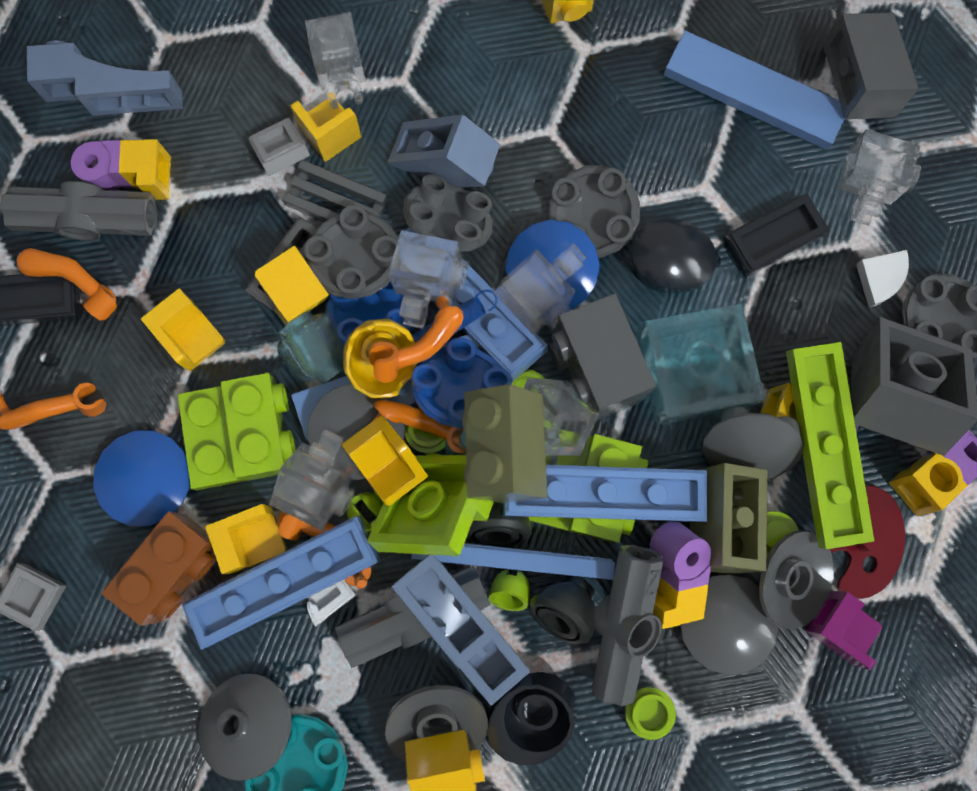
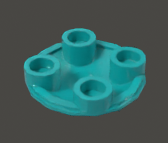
[245,714,348,791]

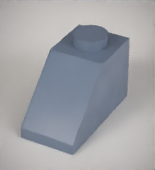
[387,114,501,187]

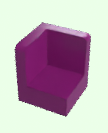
[805,591,882,670]

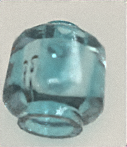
[276,310,344,384]

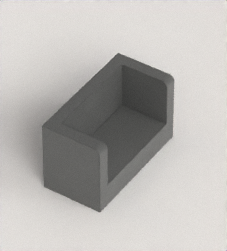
[823,13,919,120]

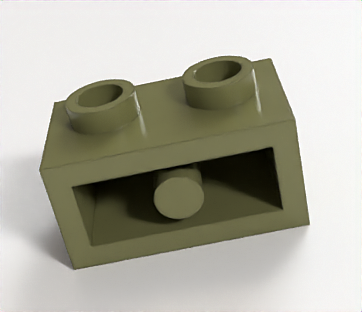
[462,384,548,503]
[690,463,767,574]

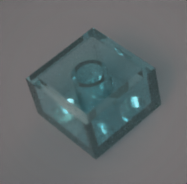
[636,304,765,426]

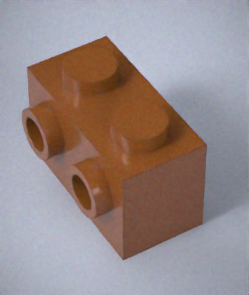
[101,511,216,626]

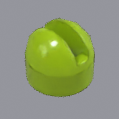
[347,492,383,532]
[489,569,530,611]

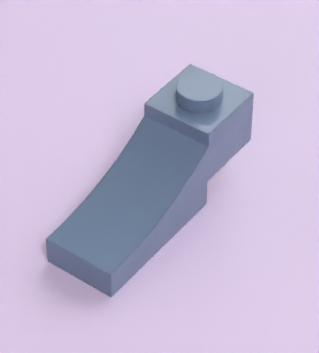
[27,40,183,116]
[391,555,531,706]

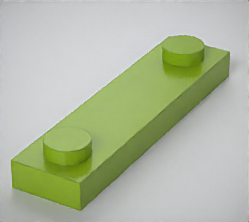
[786,342,874,549]

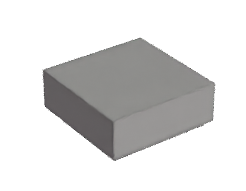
[248,118,310,176]
[0,563,67,631]

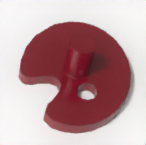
[830,486,905,599]

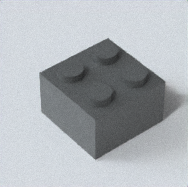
[548,293,656,424]
[851,317,977,456]

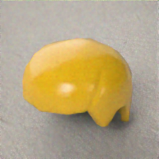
[343,319,418,398]

